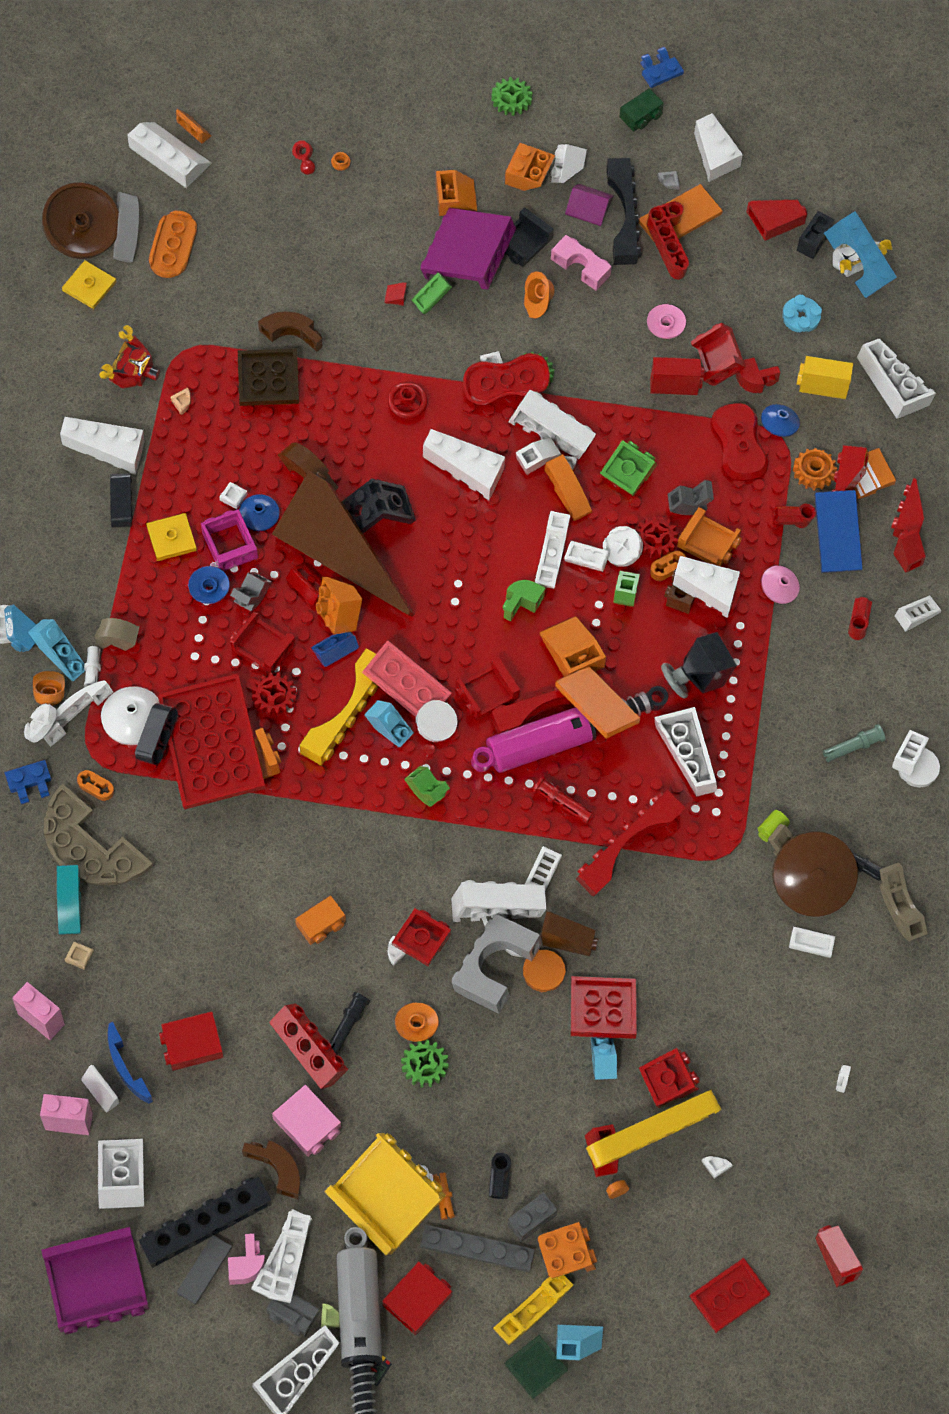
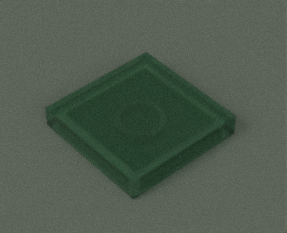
[504,1335,568,1400]

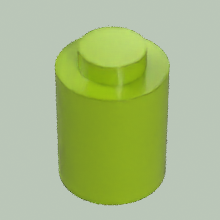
[758,810,790,842]

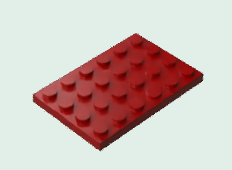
[158,674,266,810]

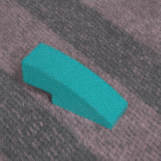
[57,865,81,934]

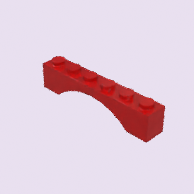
[491,673,617,734]
[576,790,685,897]

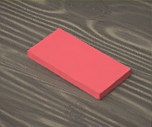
[362,641,451,717]

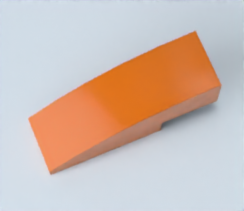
[545,455,592,521]

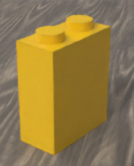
[796,356,853,399]

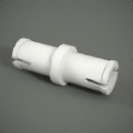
[84,646,101,687]

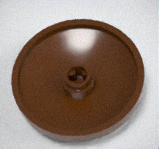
[42,183,119,259]
[772,831,858,917]

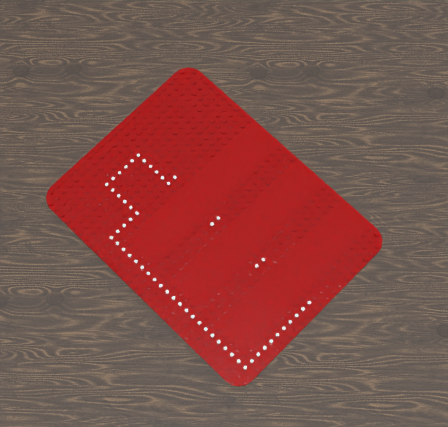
[85,345,791,861]

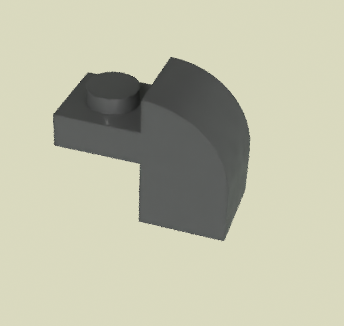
[668,480,714,515]
[230,572,272,611]

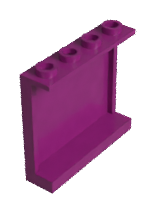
[421,208,516,290]
[41,1227,149,1334]

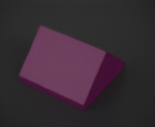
[565,184,614,226]

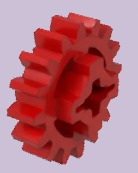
[635,516,679,559]
[251,672,296,717]

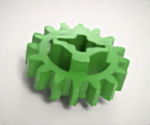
[491,77,532,116]
[401,1040,448,1088]

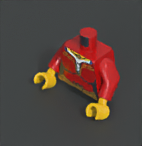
[100,325,160,389]

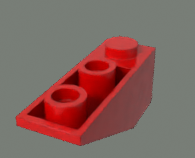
[831,445,869,492]
[891,478,924,538]

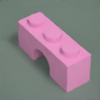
[551,235,612,291]

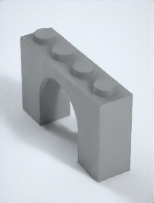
[452,914,542,1014]

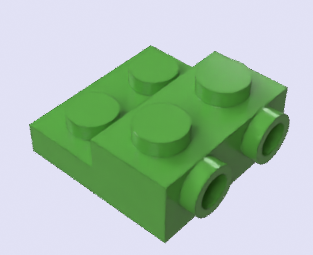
[600,440,657,496]

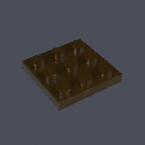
[238,348,299,406]

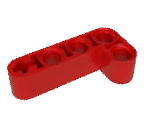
[646,201,689,280]

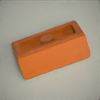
[176,109,212,143]

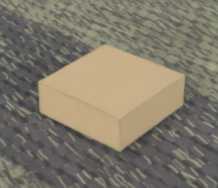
[65,942,94,970]

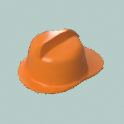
[524,271,555,319]

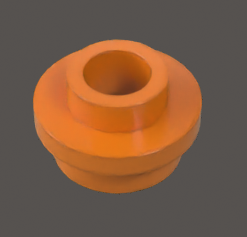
[331,152,350,171]

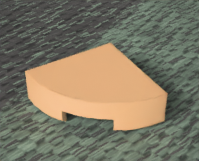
[171,388,191,415]

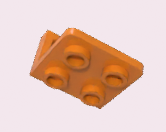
[255,728,281,779]
[538,1222,598,1278]

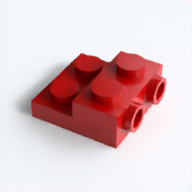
[392,908,451,967]
[639,1048,700,1108]

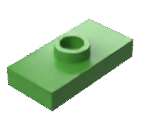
[412,273,452,314]

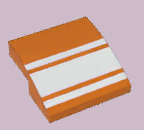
[853,448,896,500]

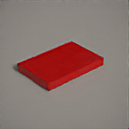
[689,1258,770,1333]

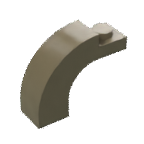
[879,862,928,942]

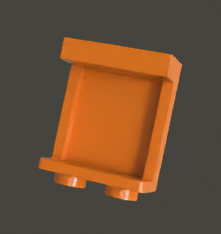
[677,507,742,567]

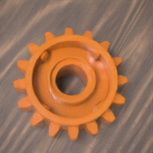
[793,448,837,491]

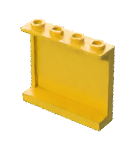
[324,1133,446,1255]

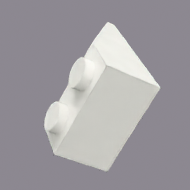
[98,1139,144,1209]

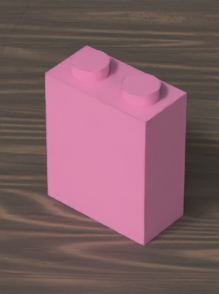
[12,982,65,1040]
[272,1085,341,1156]
[40,1094,93,1135]

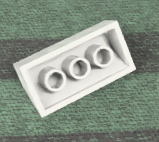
[128,122,212,188]

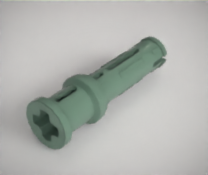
[823,724,886,763]

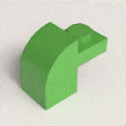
[613,571,640,607]
[502,580,545,621]
[404,766,450,807]

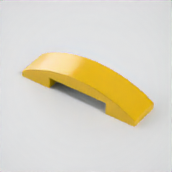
[493,1275,573,1345]

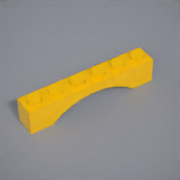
[300,648,378,766]

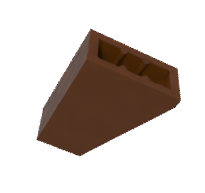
[541,911,598,956]

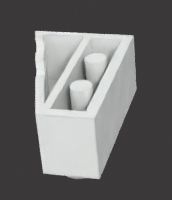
[694,113,743,182]
[673,556,740,618]

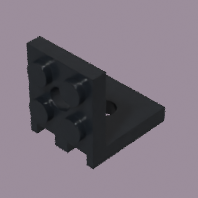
[342,478,416,533]

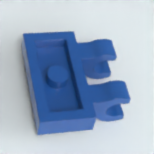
[640,47,684,88]
[5,760,51,804]

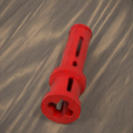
[533,776,594,824]

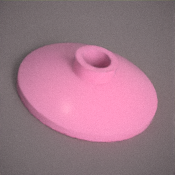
[647,304,686,339]
[761,566,799,604]

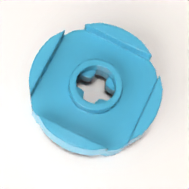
[782,295,822,333]

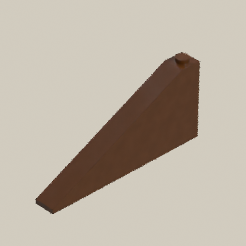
[272,471,414,617]

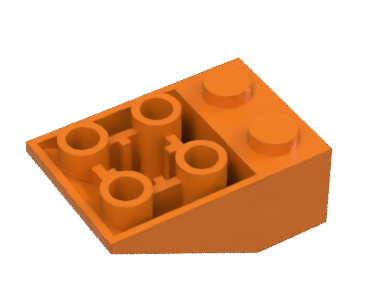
[540,617,606,677]

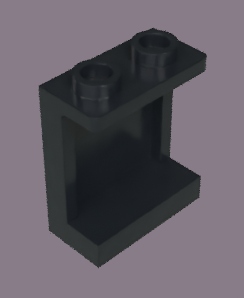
[505,207,554,267]

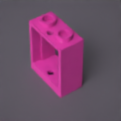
[201,509,258,571]

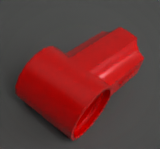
[773,503,816,528]
[848,597,872,640]

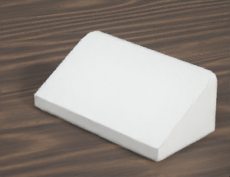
[82,1065,119,1113]

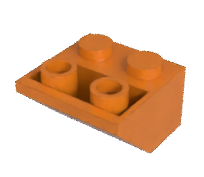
[505,143,555,191]
[436,170,477,216]
[316,577,362,635]

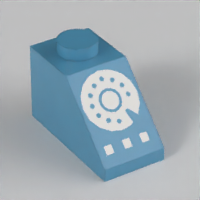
[4,605,36,652]

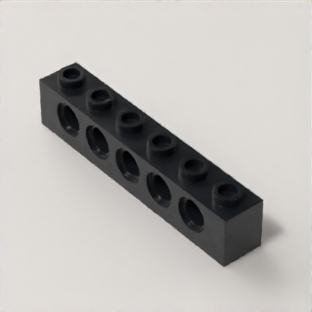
[138,1177,272,1268]

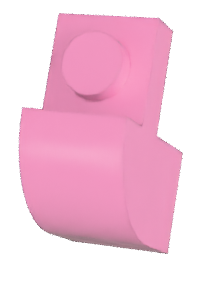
[228,1234,265,1285]

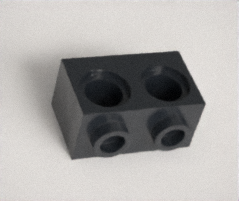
[797,211,835,259]

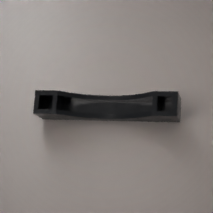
[606,158,641,265]

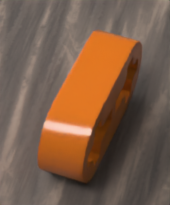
[650,551,686,581]
[77,770,114,801]

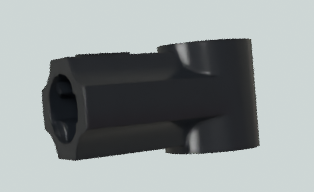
[488,1152,511,1199]

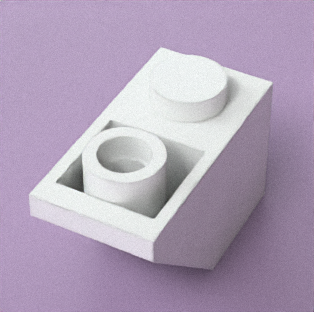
[551,144,587,183]
[516,437,561,475]

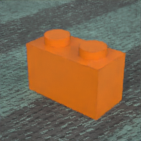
[295,895,346,945]

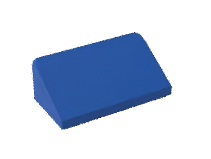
[311,632,359,667]

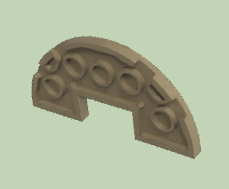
[44,784,153,886]

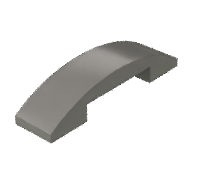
[113,192,139,262]

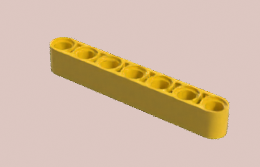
[586,1090,722,1169]

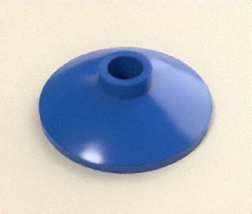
[761,404,800,437]
[239,494,280,531]
[188,566,229,604]

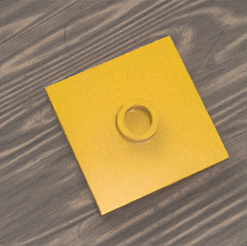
[62,260,117,309]
[146,513,197,561]

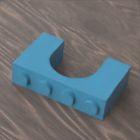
[824,211,897,298]

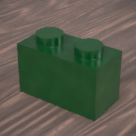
[619,88,664,132]

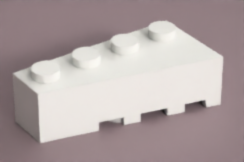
[857,339,936,419]
[508,390,596,459]
[60,417,145,475]
[423,429,505,500]
[654,707,717,796]
[451,880,546,922]
[252,1326,339,1414]

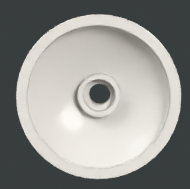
[101,687,159,745]

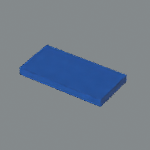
[814,490,862,573]

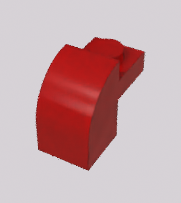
[735,358,780,393]

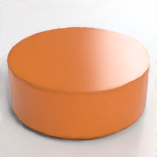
[606,1180,629,1199]

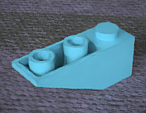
[28,619,85,681]

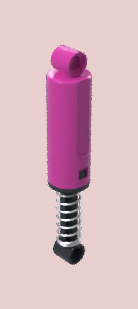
[471,686,668,773]

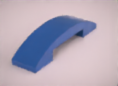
[108,1022,153,1104]

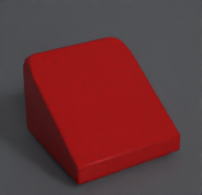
[384,283,407,306]

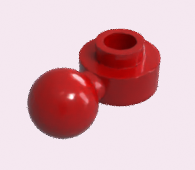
[292,140,315,175]

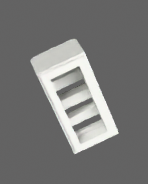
[895,596,941,631]
[892,730,929,775]
[525,846,562,891]

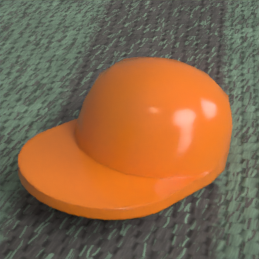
[33,671,65,706]

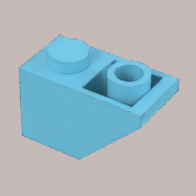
[365,700,414,747]
[591,1037,617,1080]
[556,1325,603,1360]

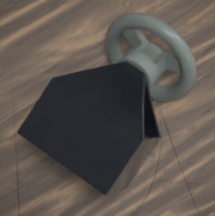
[661,632,737,698]

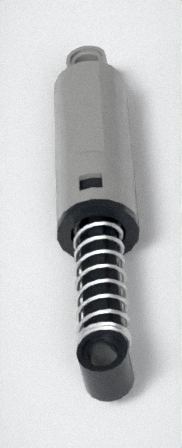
[336,1227,382,1414]

